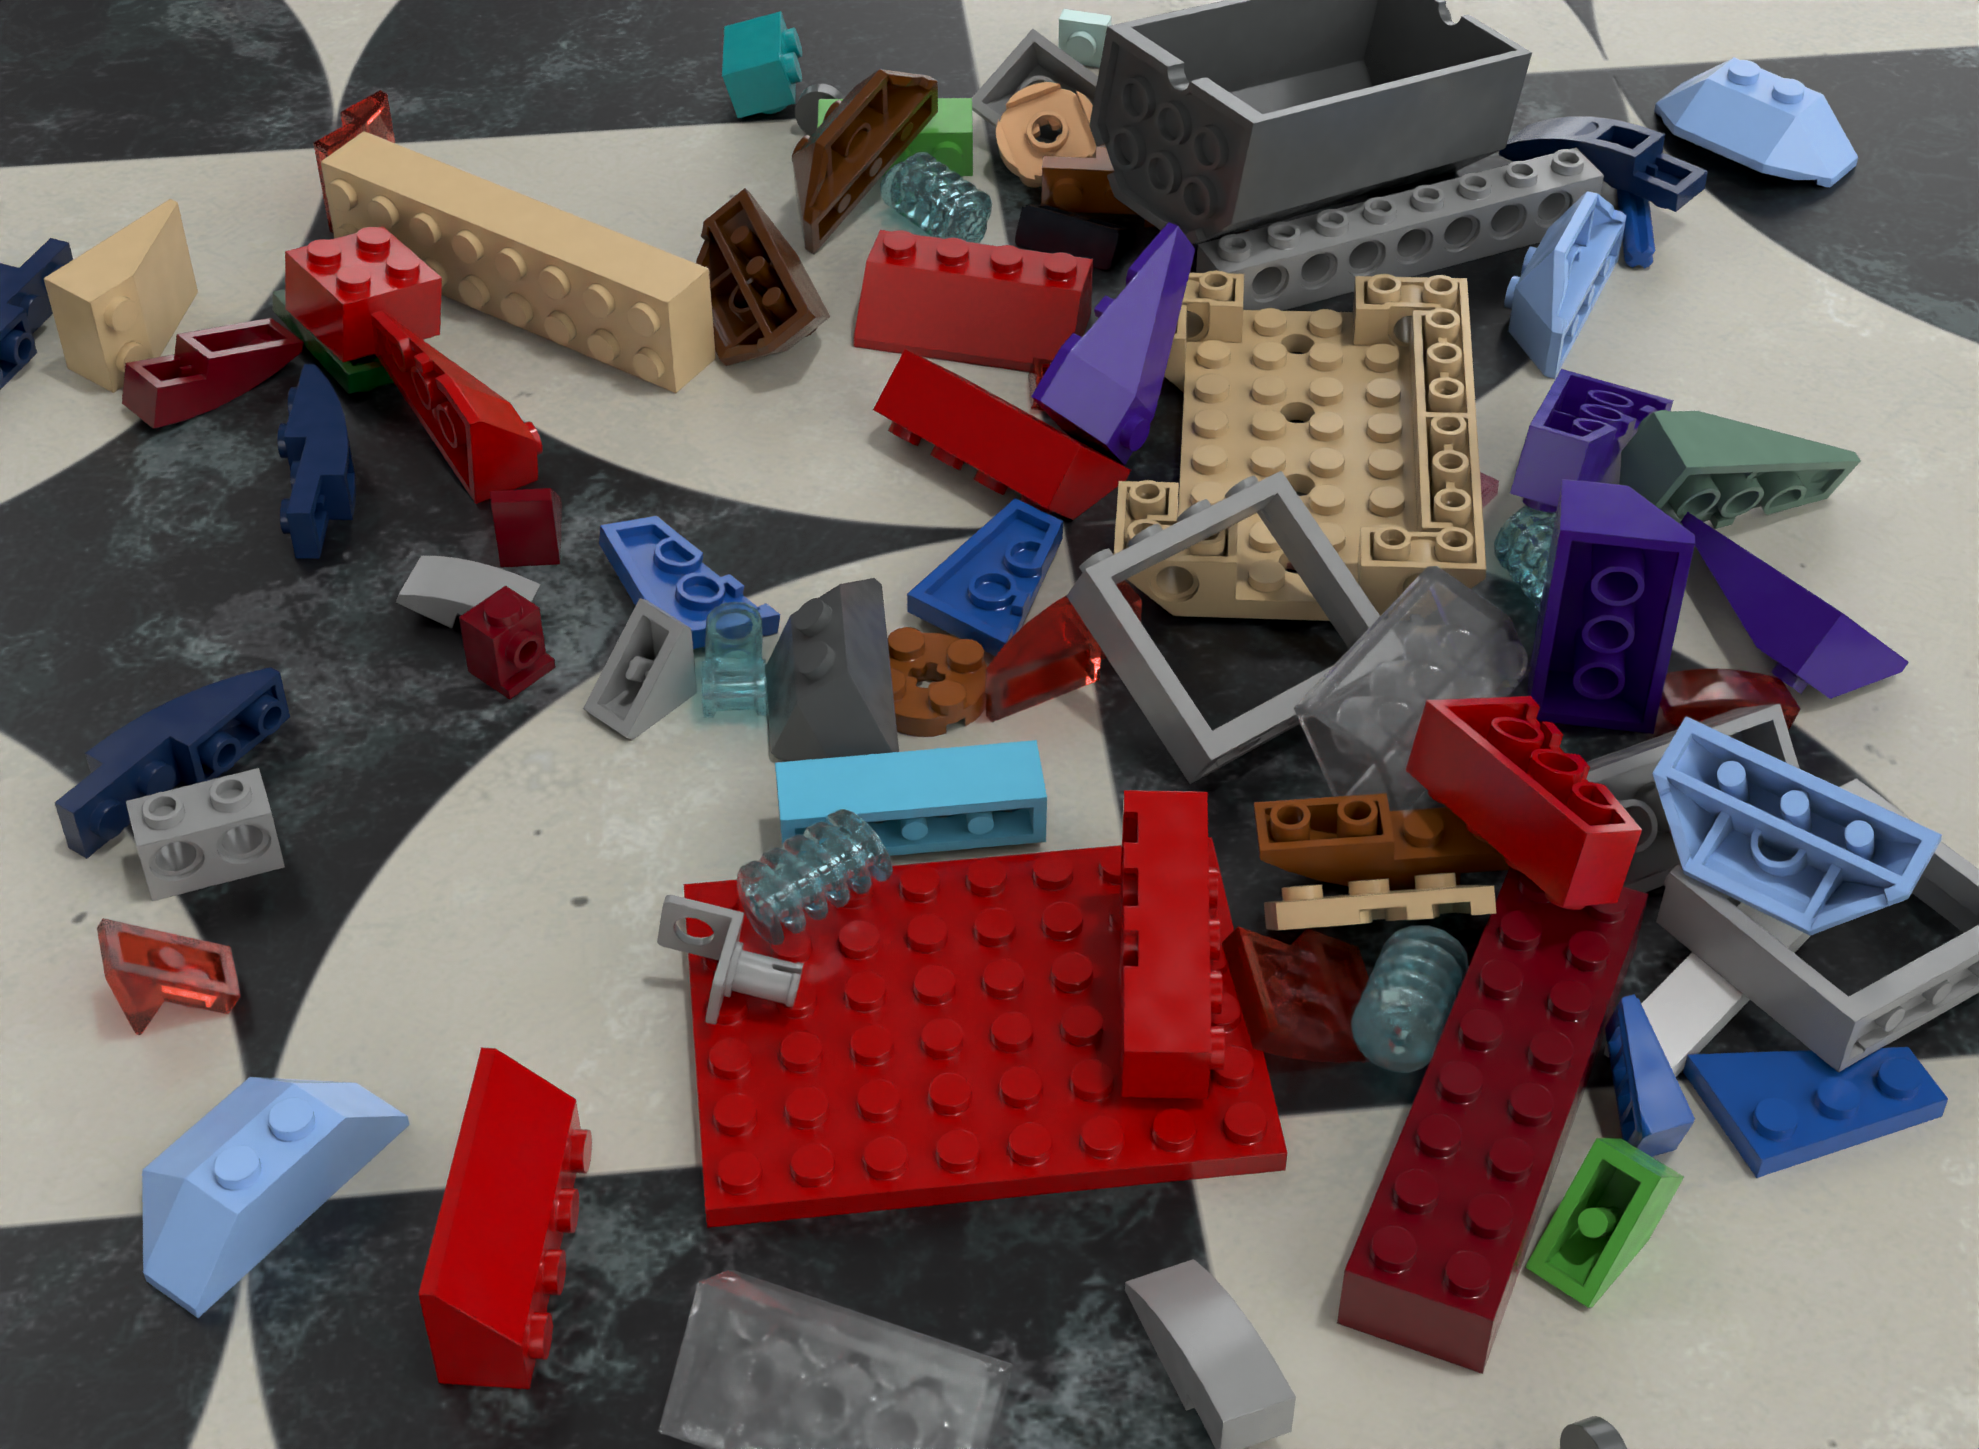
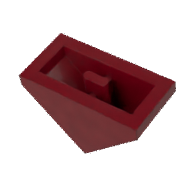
[490,488,562,567]

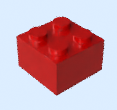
[285,226,442,362]

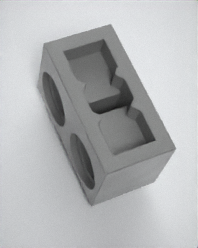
[126,768,285,901]

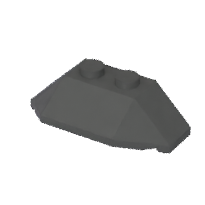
[766,578,899,762]

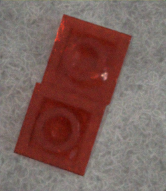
[1660,668,1801,730]

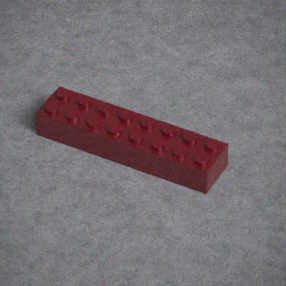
[1337,867,1648,1374]

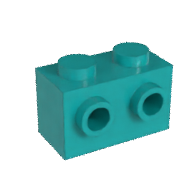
[722,11,802,118]

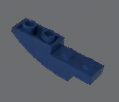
[1499,116,1708,212]
[0,238,73,390]
[277,364,356,559]
[54,667,290,859]

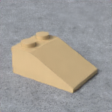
[43,199,198,393]

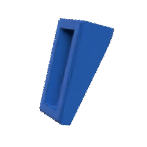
[1605,994,1695,1157]

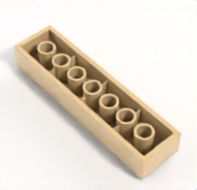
[321,131,716,393]

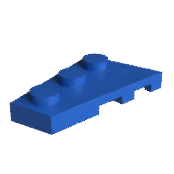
[907,498,1063,662]
[599,516,781,649]
[1683,1047,1948,1178]

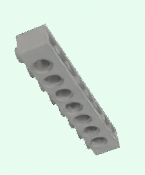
[1196,148,1604,311]

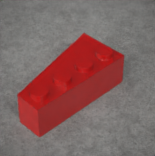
[1405,696,1642,910]
[1119,790,1225,1099]

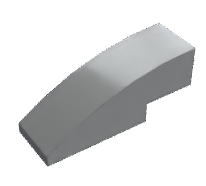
[1125,1259,1296,1449]

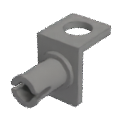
[657,895,804,1025]

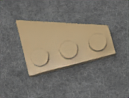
[1264,873,1497,930]

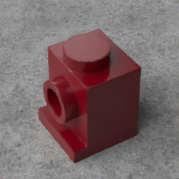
[459,585,556,700]

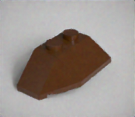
[792,69,938,254]
[696,188,830,366]

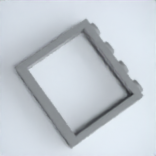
[1067,471,1406,784]
[1656,778,1979,1072]

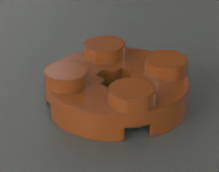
[888,627,989,737]

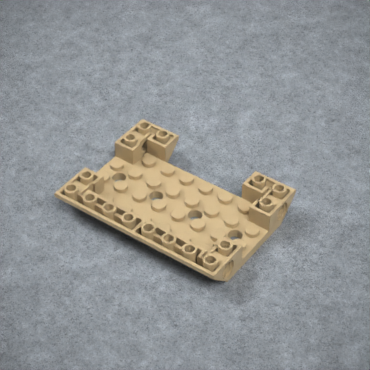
[1114,270,1486,623]

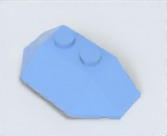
[1654,57,1858,188]
[1504,191,1626,379]
[1652,716,1942,936]
[142,1077,409,1318]

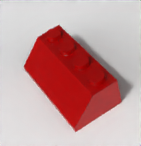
[854,230,1093,374]
[873,349,1131,520]
[418,1047,592,1390]

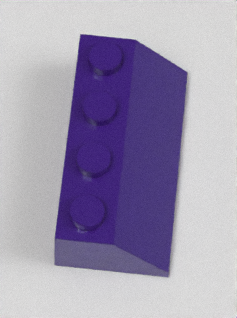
[1528,479,1695,734]

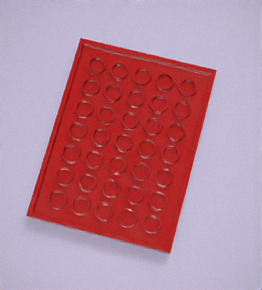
[683,837,1288,1228]

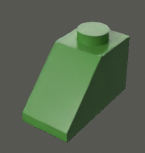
[1525,1138,1684,1308]

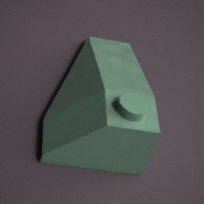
[1620,410,1861,529]

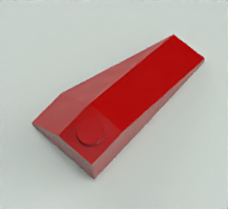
[371,311,543,504]

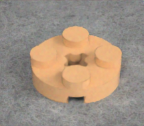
[996,82,1096,188]

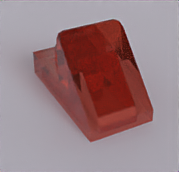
[97,918,241,1035]

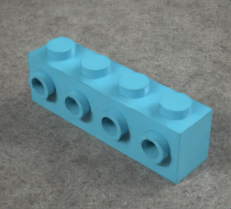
[775,740,1047,865]

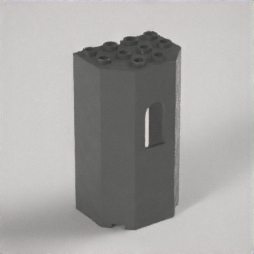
[1089,0,1532,245]

